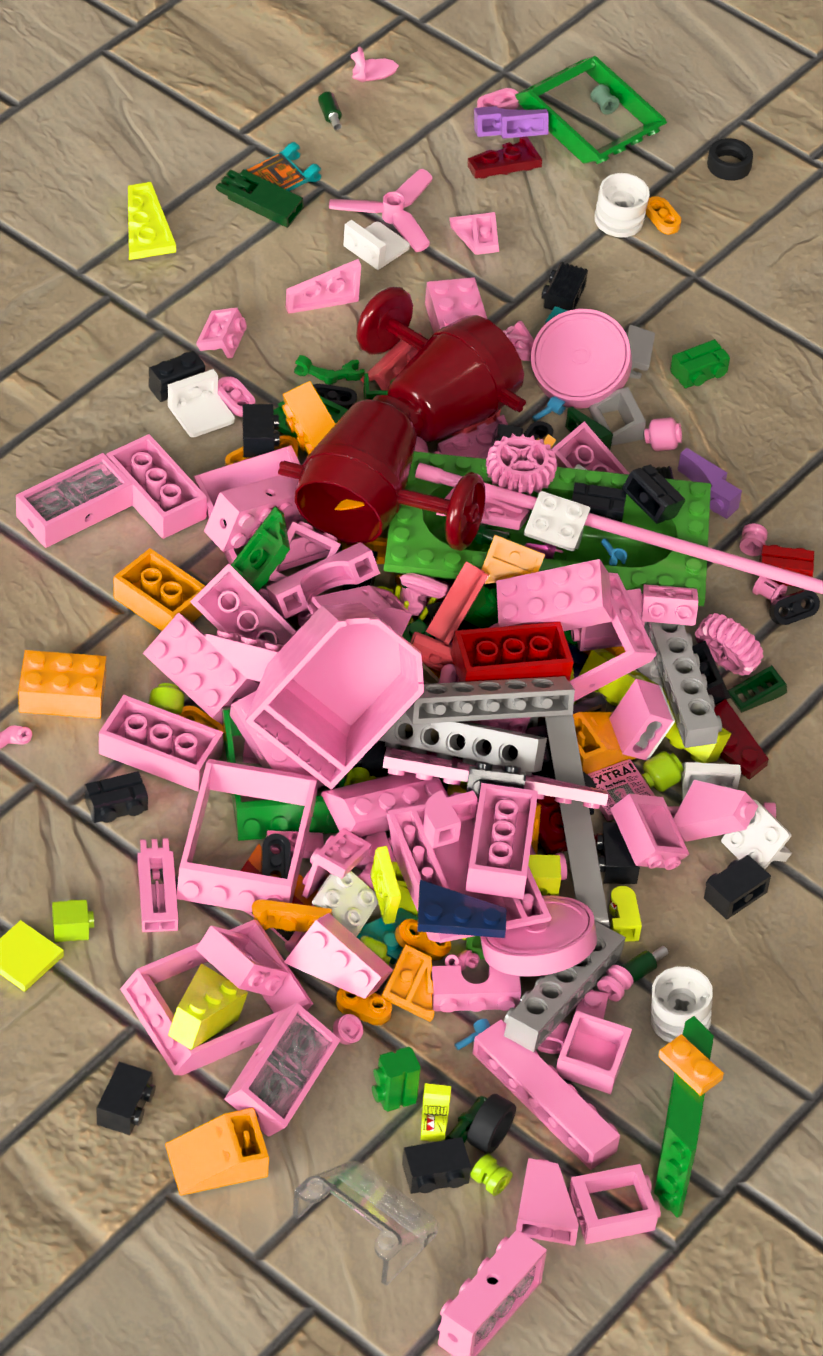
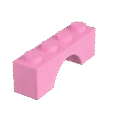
[266,542,380,619]

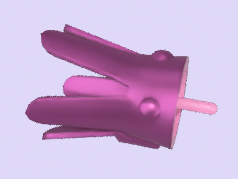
[524,541,563,559]

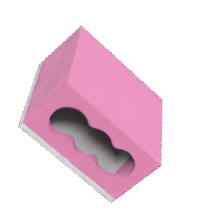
[609,679,675,761]

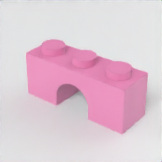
[431,965,521,1013]

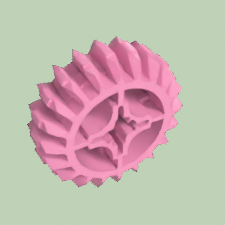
[486,433,557,496]
[695,613,764,676]

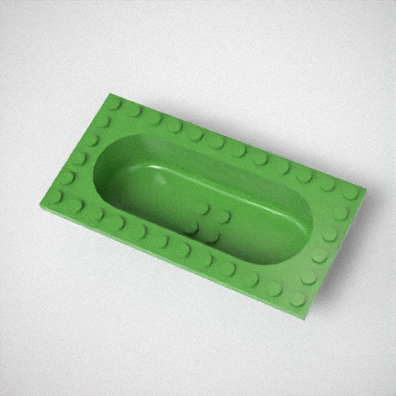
[384,451,711,607]

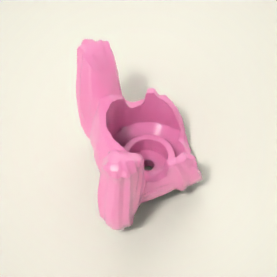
[400,573,453,616]

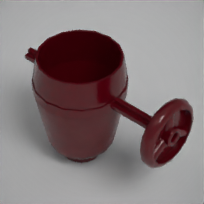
[356,287,526,442]
[278,395,486,551]

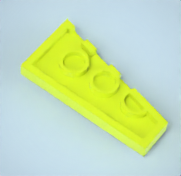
[128,182,176,260]

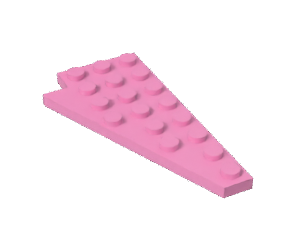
[383,747,608,809]

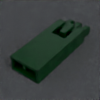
[216,169,304,228]

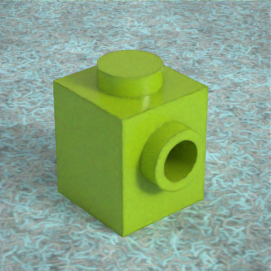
[52,899,94,942]

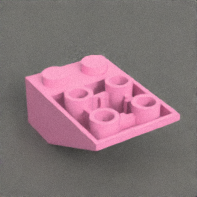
[311,585,412,636]
[205,630,285,682]

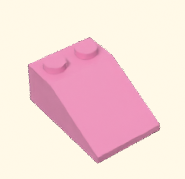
[551,421,630,474]

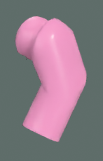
[0,725,32,749]

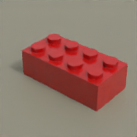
[451,622,574,682]

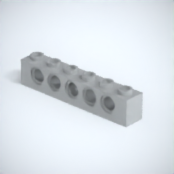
[644,622,722,748]
[405,676,575,724]
[379,713,547,776]
[504,922,626,1052]

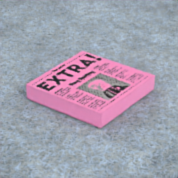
[588,759,655,821]

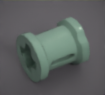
[590,84,620,115]

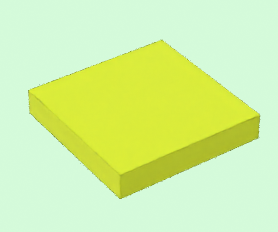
[370,846,401,924]
[0,920,64,992]

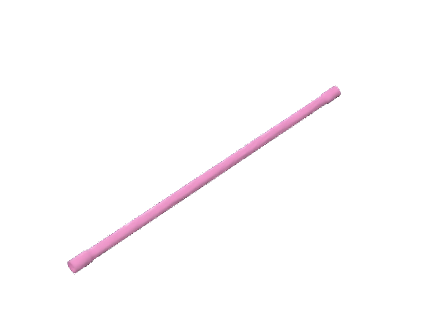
[415,463,823,594]

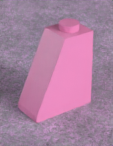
[673,780,758,842]
[516,1158,579,1246]

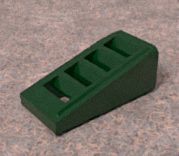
[565,407,613,450]
[728,665,787,713]

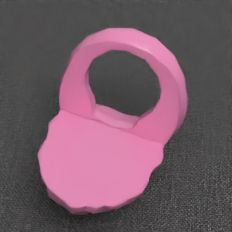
[351,47,399,82]

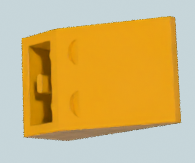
[573,712,636,774]
[165,1108,269,1196]

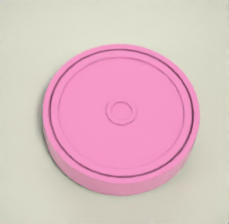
[531,309,632,409]
[480,895,597,976]

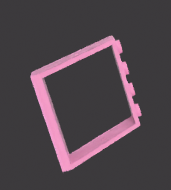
[193,445,339,572]
[489,573,657,701]
[177,759,318,912]
[121,920,313,1076]

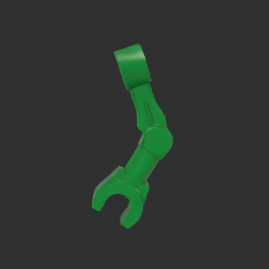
[294,355,365,385]

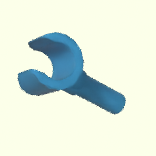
[532,396,565,422]
[601,538,627,566]
[454,1019,490,1050]

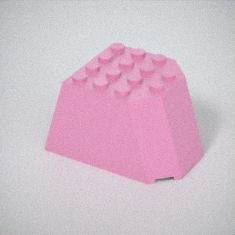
[245,603,424,790]

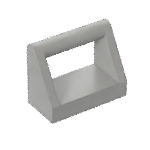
[589,387,646,446]

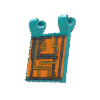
[245,142,321,191]

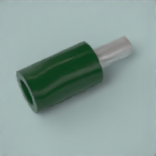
[318,92,342,130]
[622,946,668,984]

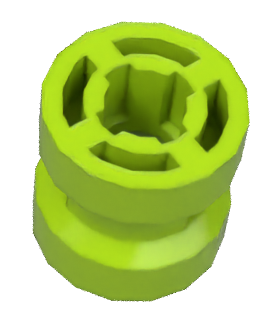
[470,1154,513,1196]

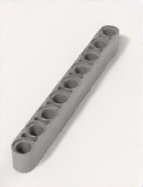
[545,715,610,929]

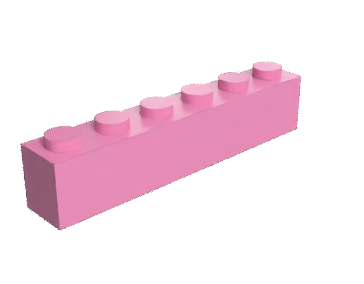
[473,1019,620,1170]

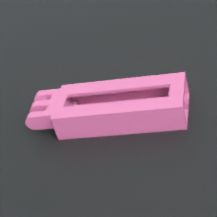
[137,838,178,932]

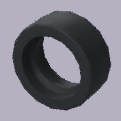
[707,138,753,181]
[467,1094,516,1154]

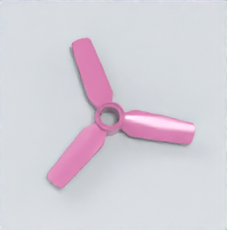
[329,169,432,252]

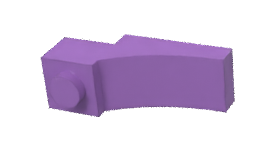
[474,106,548,139]
[678,448,742,519]

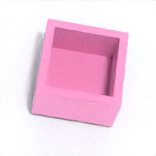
[556,1011,632,1094]

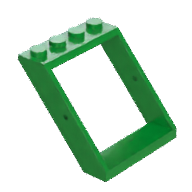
[515,56,667,164]
[222,707,345,841]
[654,1016,714,1218]

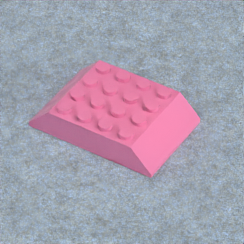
[387,802,551,943]

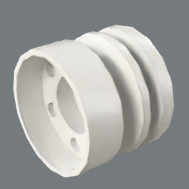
[594,173,650,237]
[651,967,713,1042]

